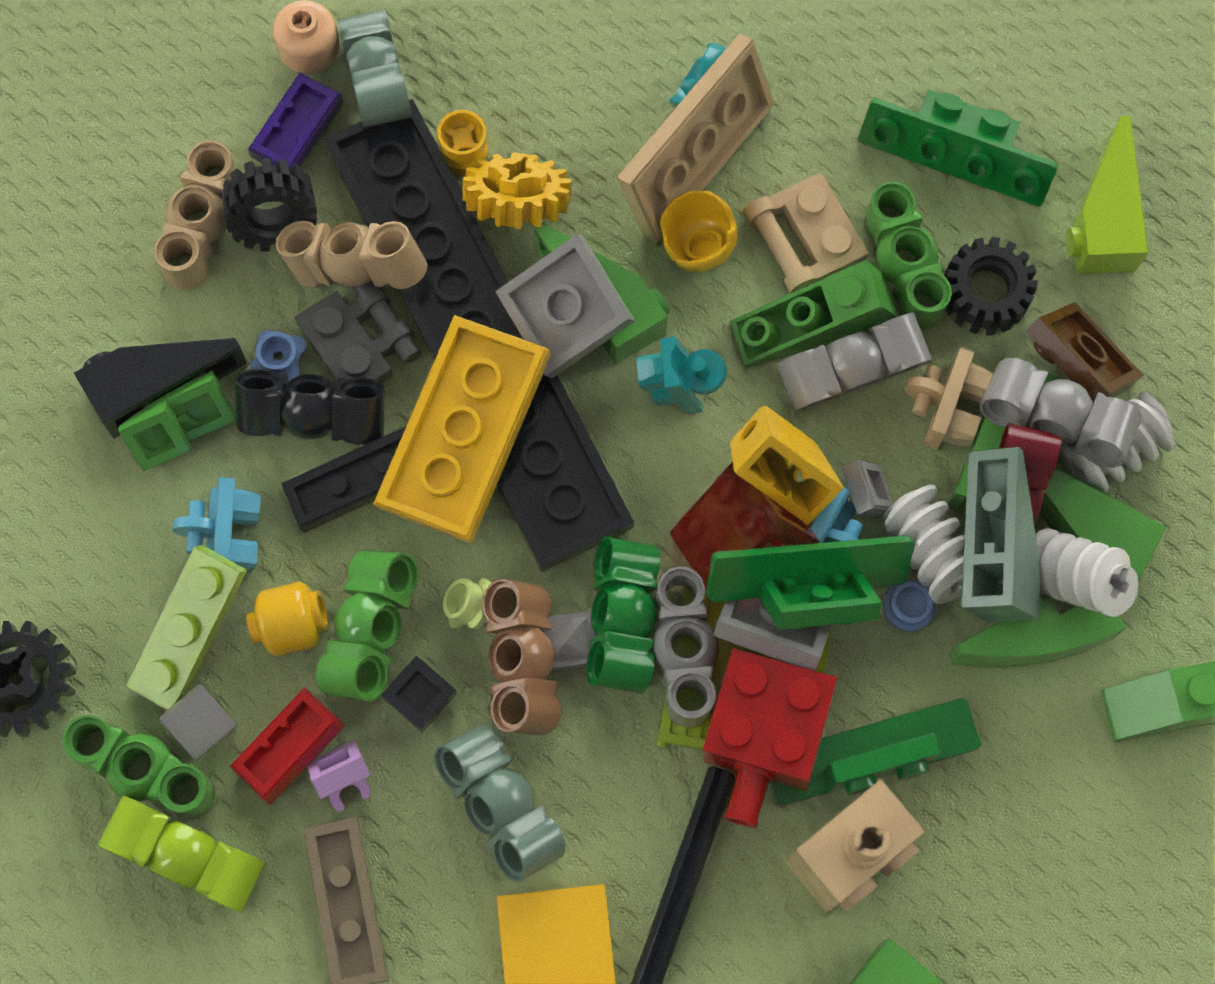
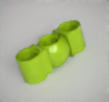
[97,795,266,914]

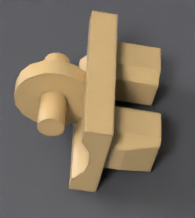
[904,347,993,450]

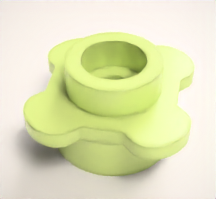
[443,578,491,630]

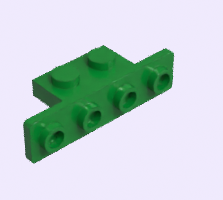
[858,89,1058,206]
[706,535,915,630]
[771,698,981,806]

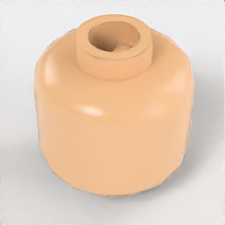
[273,0,339,74]

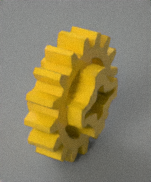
[462,153,571,229]

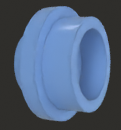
[883,580,936,632]

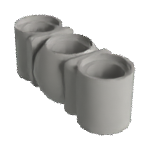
[777,312,932,412]
[980,358,1142,468]
[651,566,719,728]

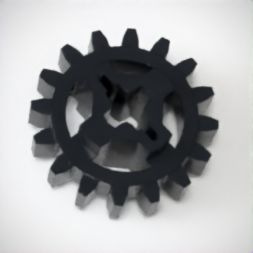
[0,620,77,738]

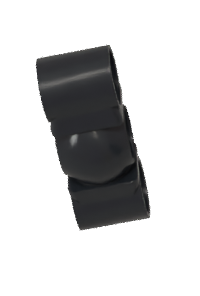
[235,369,385,445]

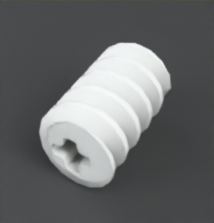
[1058,391,1176,494]
[883,485,965,604]
[1036,528,1139,617]

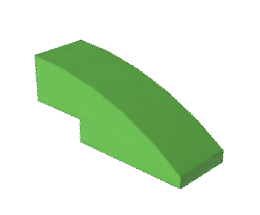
[948,597,1126,668]

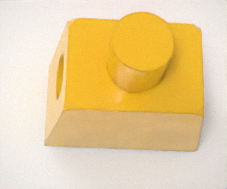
[730,406,843,525]

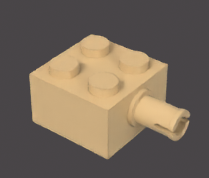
[785,779,925,913]

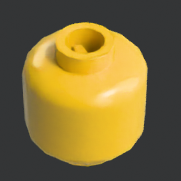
[246,581,329,656]

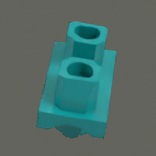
[636,336,727,414]

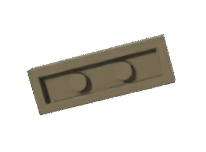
[303,817,389,984]

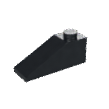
[74,338,248,439]

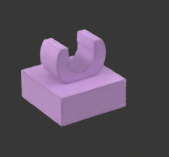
[307,739,370,812]

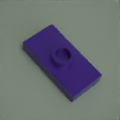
[248,72,343,169]

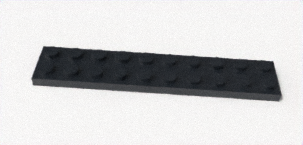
[323,99,634,572]

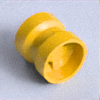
[437,110,488,176]

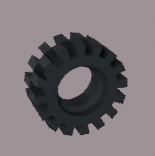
[222,158,317,252]
[944,237,1038,335]

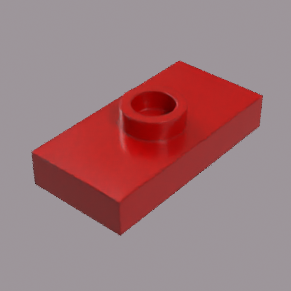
[230,687,345,805]

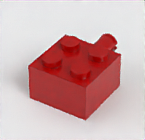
[702,648,837,828]

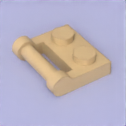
[743,172,869,293]

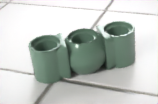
[337,9,412,128]
[434,724,566,882]

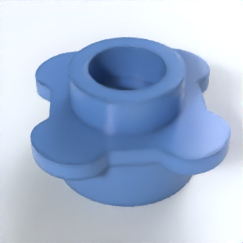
[250,330,307,381]

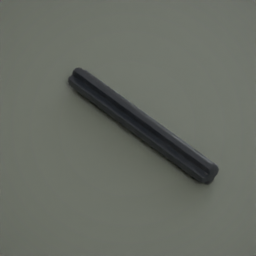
[631,766,735,984]

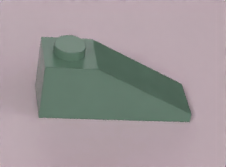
[962,447,1041,622]

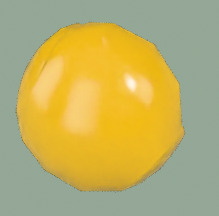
[660,190,738,272]

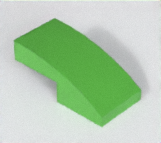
[118,371,236,471]

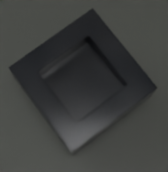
[381,656,457,733]

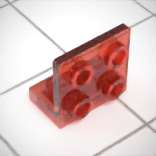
[670,461,820,590]

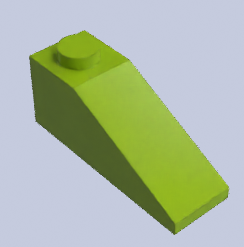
[1066,115,1148,274]

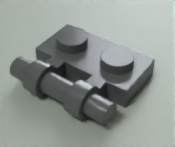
[294,281,422,383]

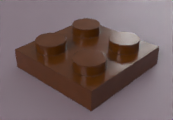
[1026,302,1144,403]

